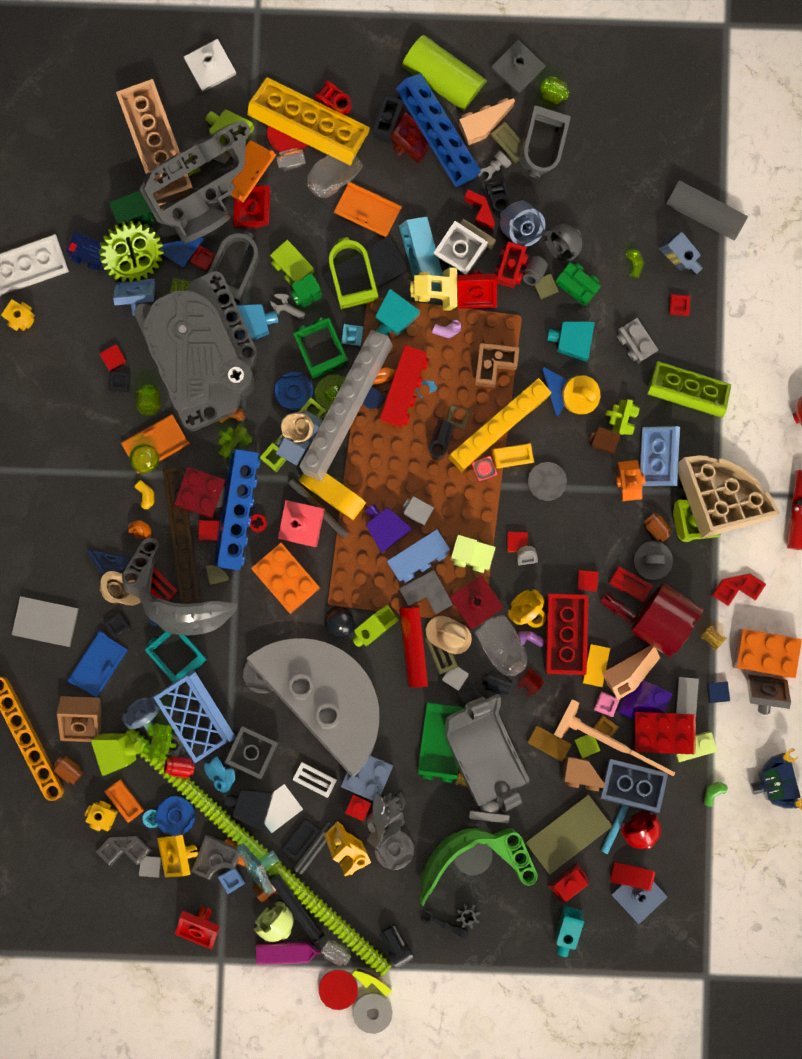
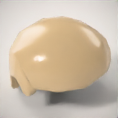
[281,412,314,442]

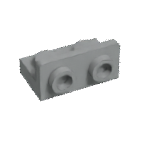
[617,318,658,364]

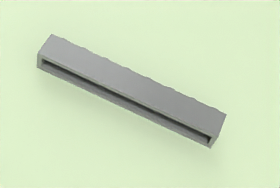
[299,330,393,482]

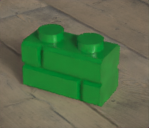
[555,262,601,307]
[290,274,322,307]

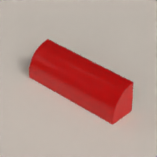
[399,606,428,687]

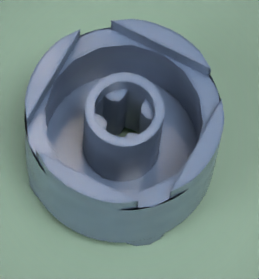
[500,200,545,246]

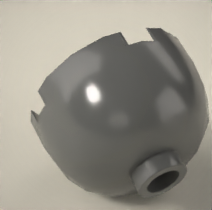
[544,223,583,264]

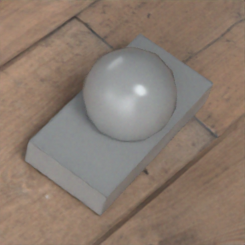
[468,799,509,824]

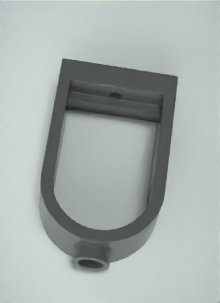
[519,105,571,178]
[208,231,259,303]

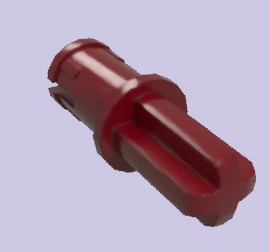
[600,593,637,624]

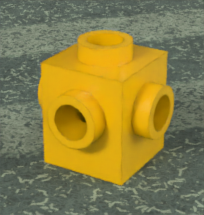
[1,299,35,331]
[85,801,118,831]

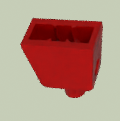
[548,862,590,902]

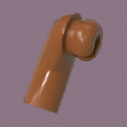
[219,407,246,424]

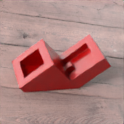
[464,190,495,231]

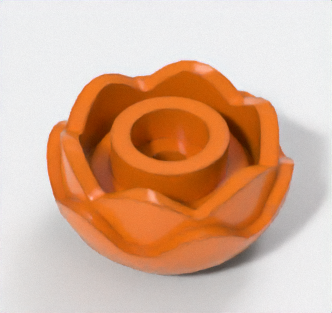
[128,520,152,540]

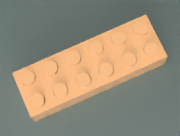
[116,79,194,206]

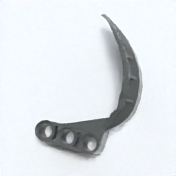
[122,538,238,635]

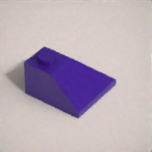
[617,680,672,720]

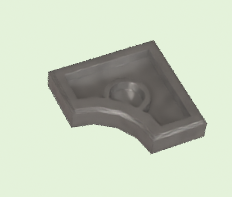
[191,834,243,880]

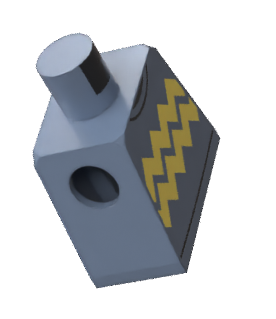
[659,232,703,276]

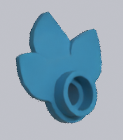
[204,756,235,793]

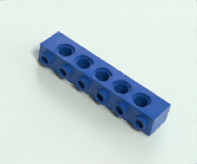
[396,74,481,187]
[213,449,260,570]

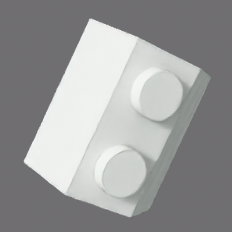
[433,221,488,275]

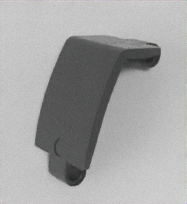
[444,694,530,812]

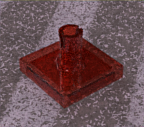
[389,112,430,163]

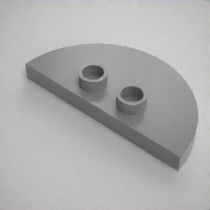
[247,638,379,778]

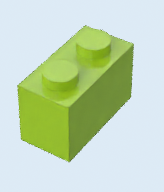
[270,240,314,285]

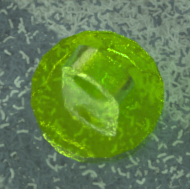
[315,374,345,412]

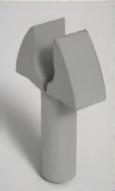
[270,294,305,320]

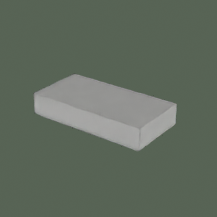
[675,677,699,714]

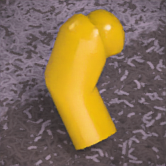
[135,480,154,509]

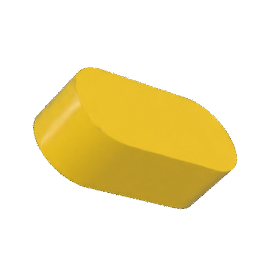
[298,473,366,520]

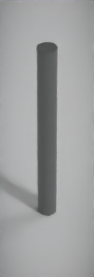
[288,478,348,538]

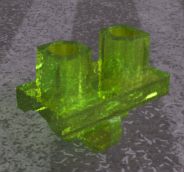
[218,425,253,459]
[143,723,176,761]

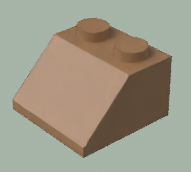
[57,696,102,742]

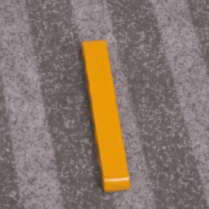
[0,676,64,801]

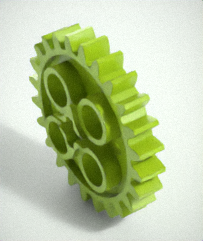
[99,220,164,283]

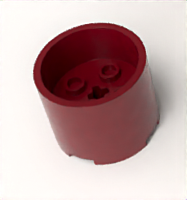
[630,582,704,658]

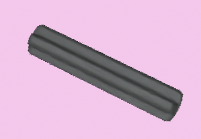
[294,822,333,874]

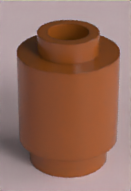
[644,512,672,542]
[53,756,84,785]

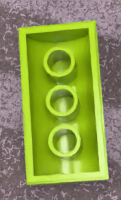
[402,35,487,112]
[647,361,732,418]

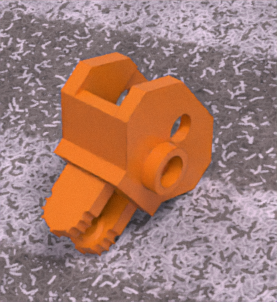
[616,460,645,502]

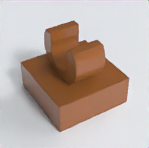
[252,875,278,903]

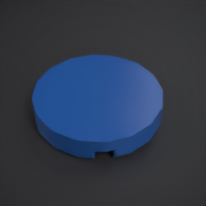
[275,372,314,411]
[155,796,195,836]

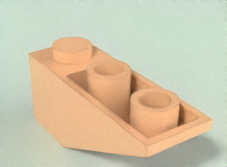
[459,98,515,146]
[602,646,660,700]

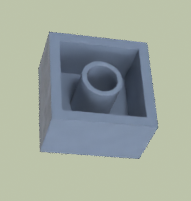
[341,755,393,801]

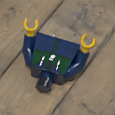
[750,748,802,810]

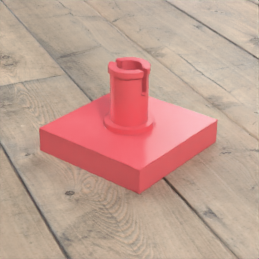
[278,500,325,547]

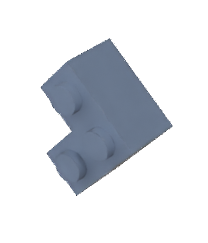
[276,409,323,466]

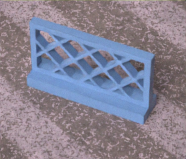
[153,670,236,763]

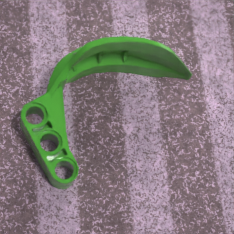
[420,828,538,906]

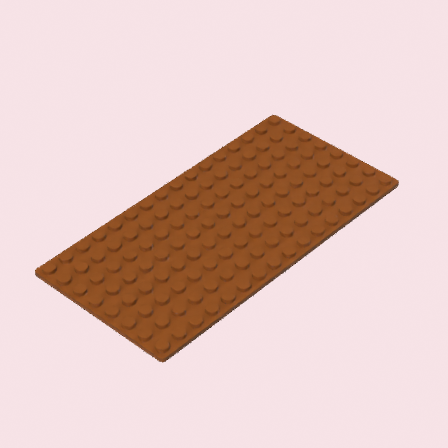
[328,297,522,624]

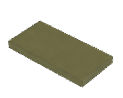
[525,794,613,875]

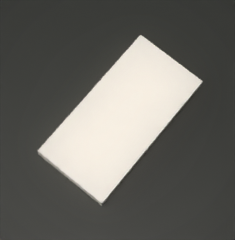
[0,234,69,296]

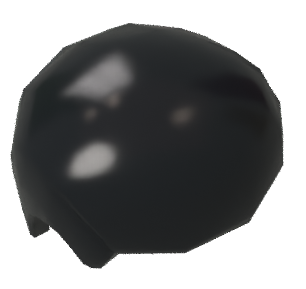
[324,607,355,638]

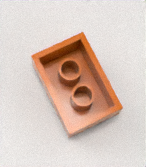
[251,543,321,614]
[733,629,802,678]

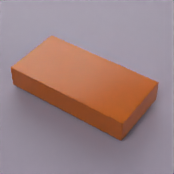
[104,779,145,823]

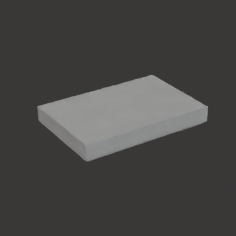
[12,596,79,647]

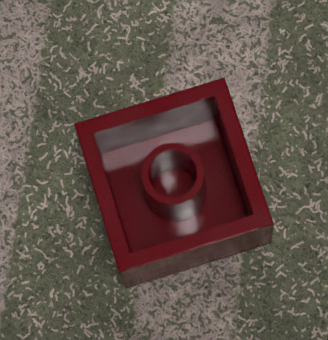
[174,467,225,519]

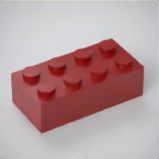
[545,594,588,675]

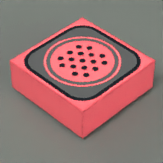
[472,456,497,482]

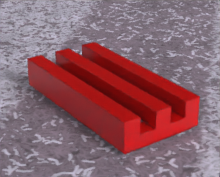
[151,567,179,601]

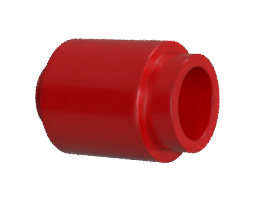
[164,756,195,778]

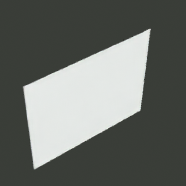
[265,784,303,833]

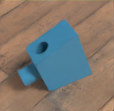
[232,304,279,341]

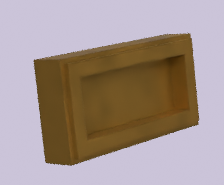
[527,725,572,762]

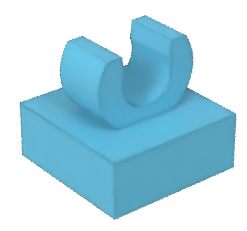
[341,324,363,347]

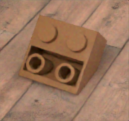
[561,756,605,791]

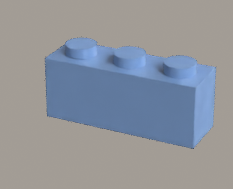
[387,530,450,583]

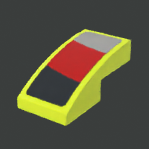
[352,968,392,997]

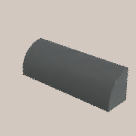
[666,180,748,241]

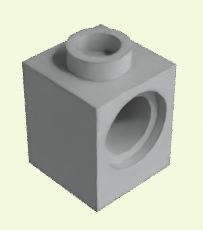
[402,496,434,526]

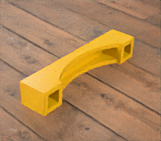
[449,378,552,472]

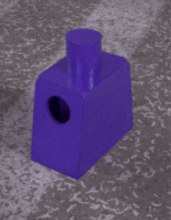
[365,504,411,553]

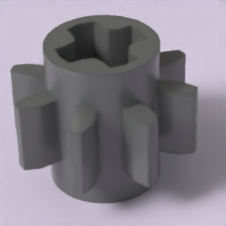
[456,904,480,929]

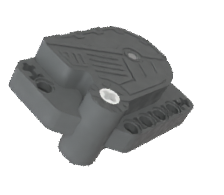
[134,271,258,431]

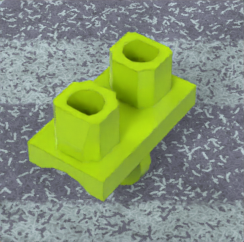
[605,399,640,435]

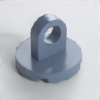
[122,697,160,736]

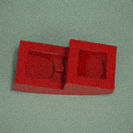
[610,862,655,892]

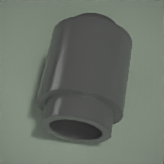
[523,256,548,286]

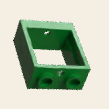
[293,317,348,379]

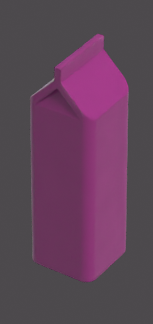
[256,941,321,965]

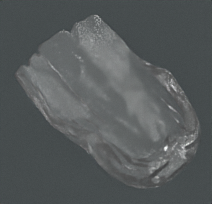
[306,155,363,198]
[475,615,528,676]

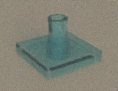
[237,843,279,895]

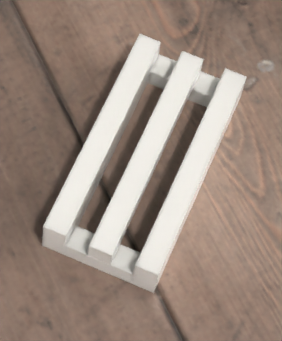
[293,762,337,798]

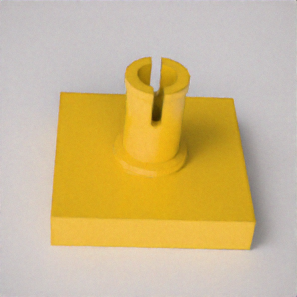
[157,835,198,877]

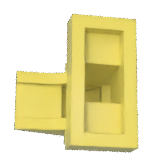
[411,268,457,311]

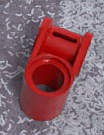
[314,80,352,115]

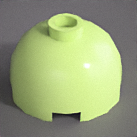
[254,901,293,942]

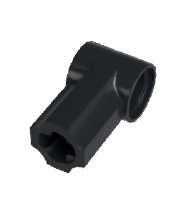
[429,420,455,461]
[379,925,414,968]

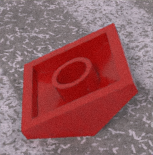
[233,185,270,228]

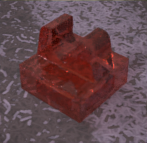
[518,669,544,696]

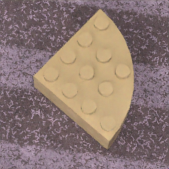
[678,455,780,538]

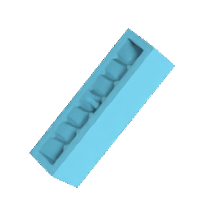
[399,217,443,292]

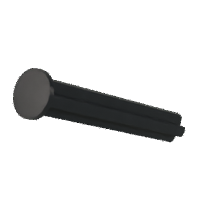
[270,874,325,945]

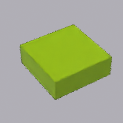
[574,734,600,759]

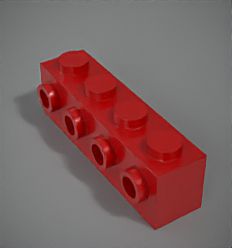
[380,345,430,429]

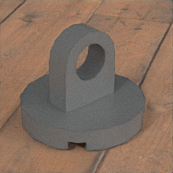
[633,541,673,580]

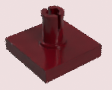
[449,575,504,630]

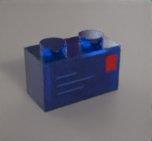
[65,231,104,272]

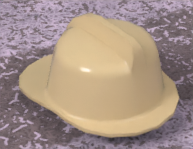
[99,571,140,606]
[426,616,472,654]

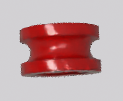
[250,514,267,532]

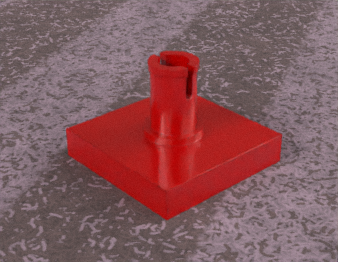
[457,270,497,309]
[175,906,220,949]

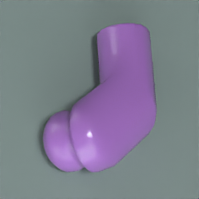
[515,631,546,647]

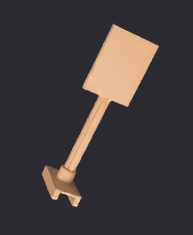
[554,699,675,776]

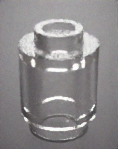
[276,148,306,171]
[321,940,352,967]

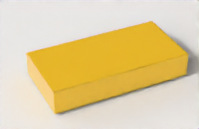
[492,443,534,469]
[583,644,610,687]

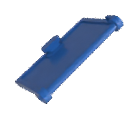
[67,630,128,698]

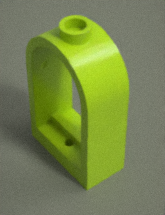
[329,237,378,309]

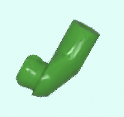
[703,782,728,807]

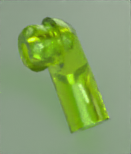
[626,249,644,278]

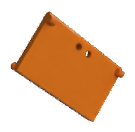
[230,140,276,203]
[334,181,402,237]
[121,414,190,473]

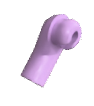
[432,320,461,338]

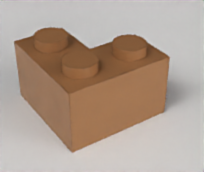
[475,343,519,388]

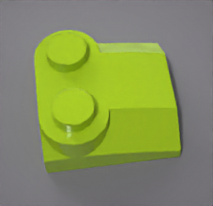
[673,500,721,542]

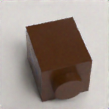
[589,427,621,455]

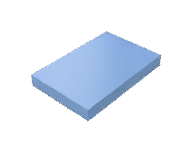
[640,426,680,486]

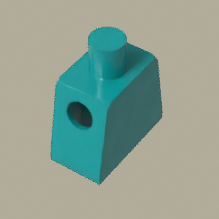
[375,289,420,336]
[547,322,595,362]
[555,905,584,957]

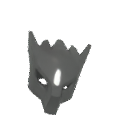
[367,792,406,849]

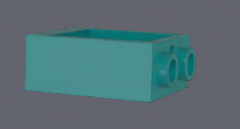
[145,630,208,683]

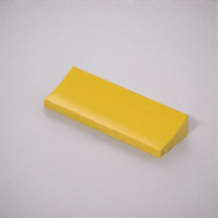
[247,77,370,166]

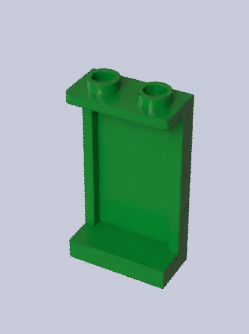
[417,702,465,782]

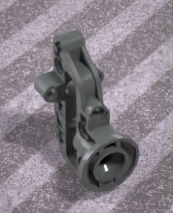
[139,121,250,243]

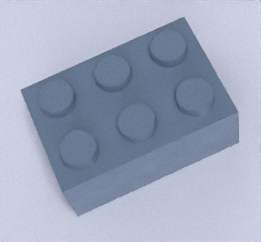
[598,759,668,813]

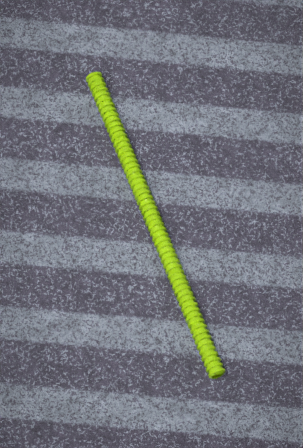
[125,729,392,977]

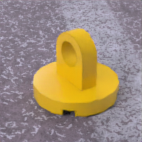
[562,376,600,414]
[508,589,546,628]

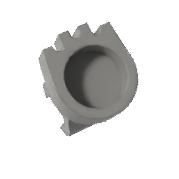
[478,151,512,182]

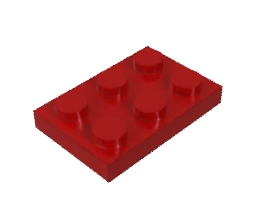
[635,712,696,755]

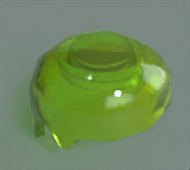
[129,442,159,473]

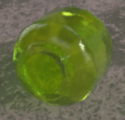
[539,75,570,104]
[135,385,161,415]

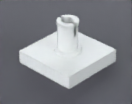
[184,39,236,92]

